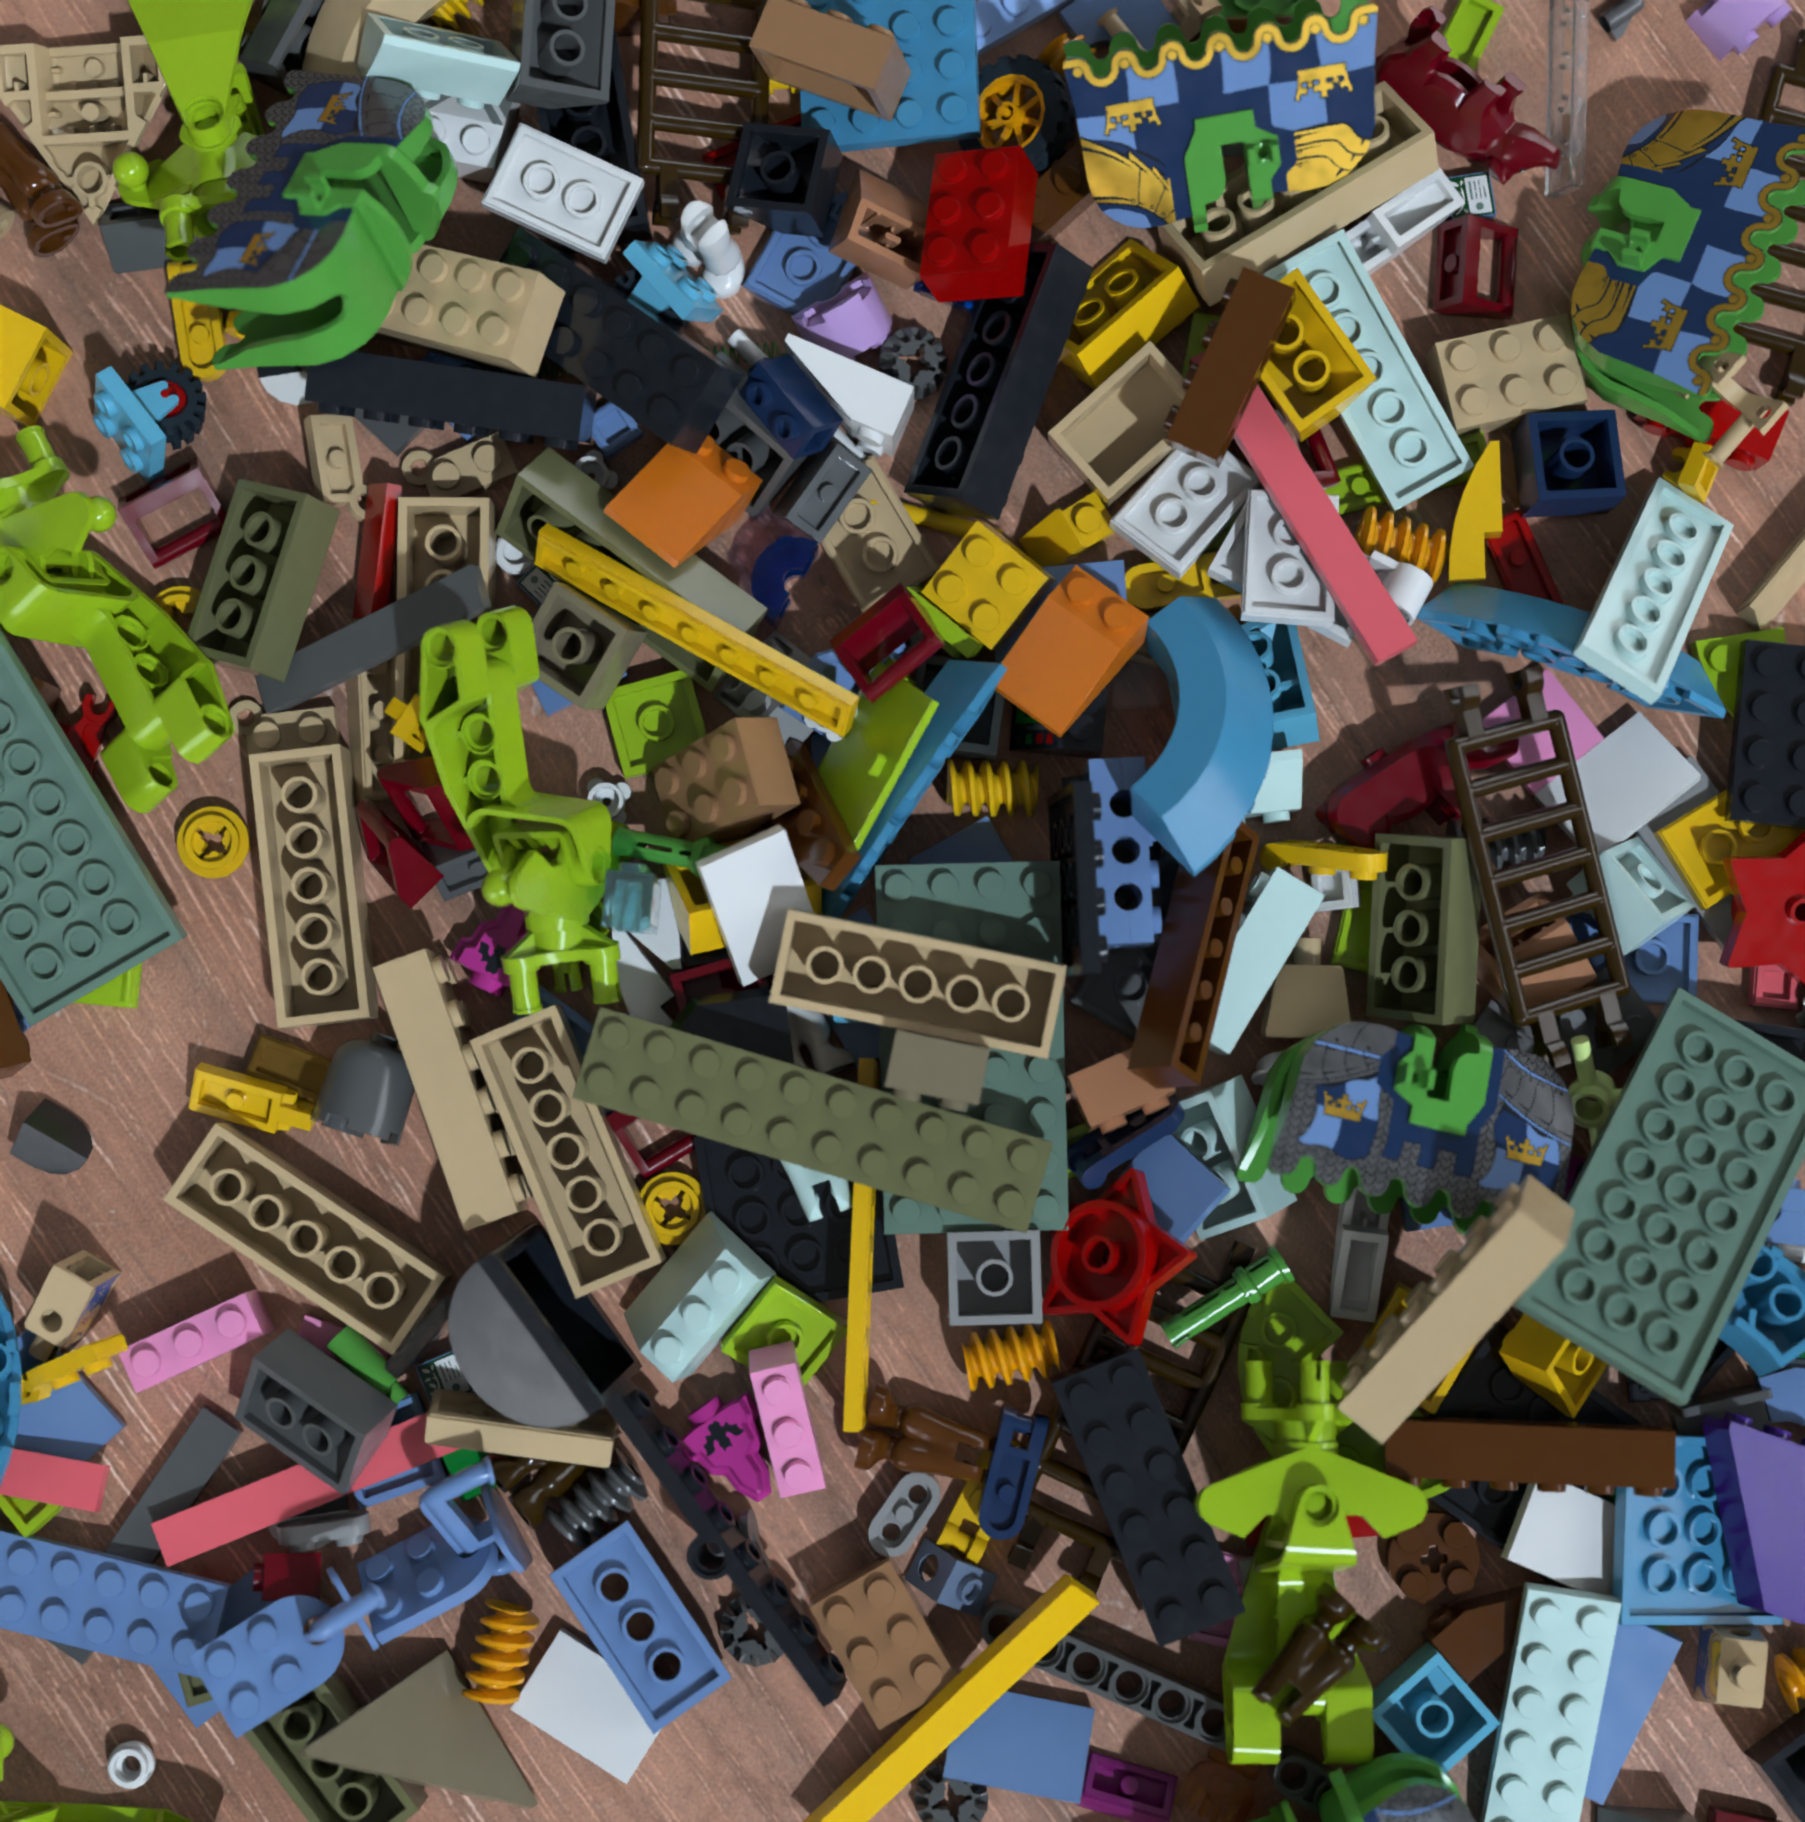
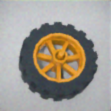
[958,54,1077,174]

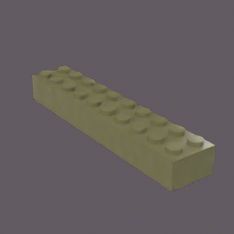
[572,1007,1053,1234]

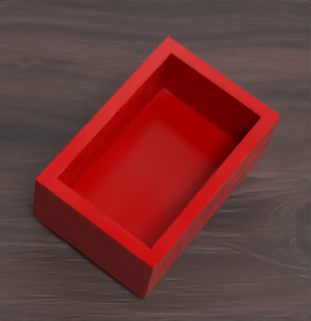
[919,145,1038,303]

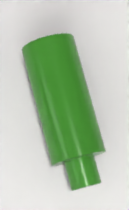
[326,1325,408,1404]

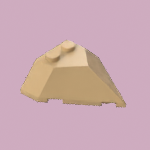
[0,35,167,226]

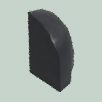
[10,1098,93,1174]

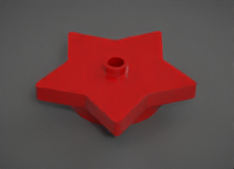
[1719,831,1805,987]
[1042,1168,1197,1346]

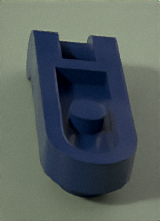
[1067,1094,1185,1189]
[977,1405,1049,1540]

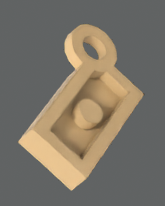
[304,415,369,521]
[402,432,519,497]
[229,700,341,761]

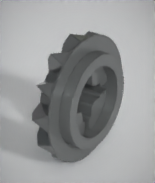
[878,327,949,400]
[719,1594,784,1667]
[914,1762,988,1822]

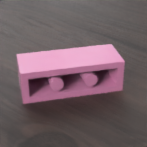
[119,1289,275,1393]
[748,1340,826,1498]

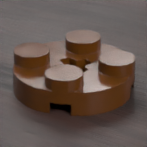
[1385,1510,1480,1606]

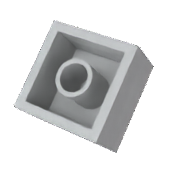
[946,1230,1042,1326]

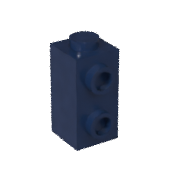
[738,354,843,459]

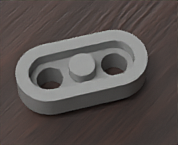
[868,1472,941,1557]
[276,1510,371,1553]

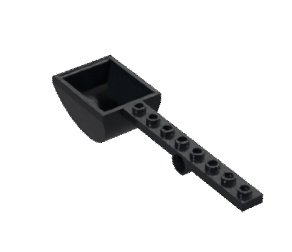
[448,1222,847,1708]

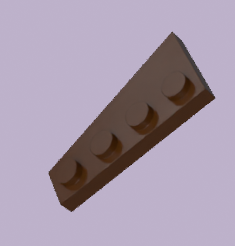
[761,739,861,891]

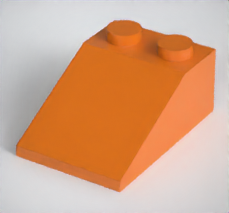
[603,434,763,568]
[995,565,1149,738]

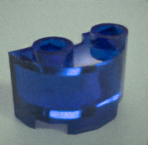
[751,536,819,630]

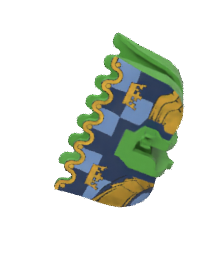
[1063,0,1377,233]
[1571,109,1805,444]

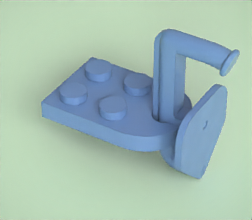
[357,1457,533,1645]
[188,1566,386,1739]

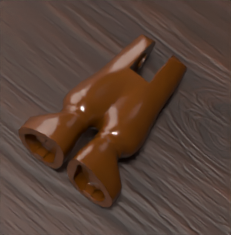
[0,122,83,258]
[854,1383,995,1483]

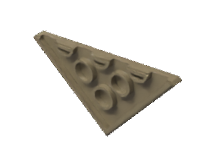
[299,1650,538,1809]

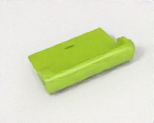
[817,656,939,851]

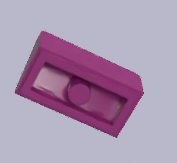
[1075,1751,1178,1822]

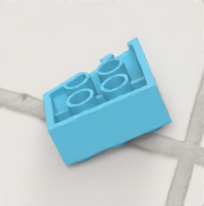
[1167,621,1320,750]

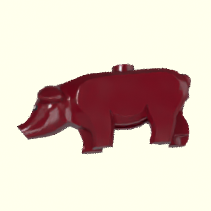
[1374,6,1561,185]
[1315,721,1519,849]

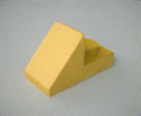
[1018,492,1116,567]

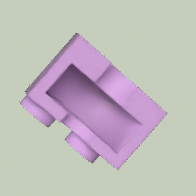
[1685,0,1793,61]
[791,271,893,361]

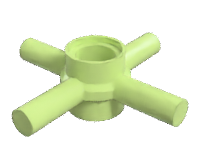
[1568,1035,1622,1148]

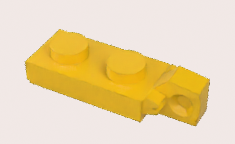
[188,1062,316,1134]
[21,1333,129,1405]

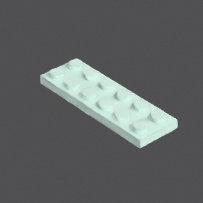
[1263,229,1474,512]
[1572,477,1734,705]
[1480,1582,1622,1822]

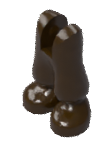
[480,1408,622,1530]
[1251,1581,1391,1727]

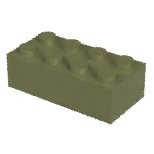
[187,478,340,683]
[1366,833,1481,1025]
[244,1672,428,1822]

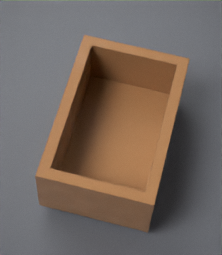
[749,0,911,122]
[651,717,800,844]
[809,1555,959,1730]

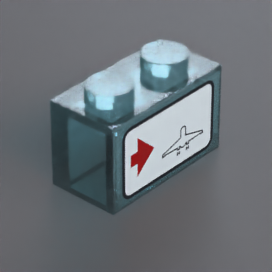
[602,862,662,935]

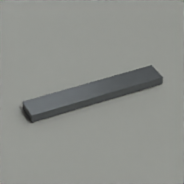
[255,564,493,714]
[47,1405,244,1665]

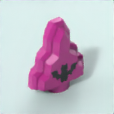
[449,903,540,998]
[679,1391,772,1502]

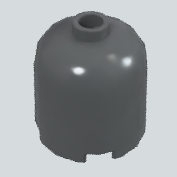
[310,1032,415,1146]

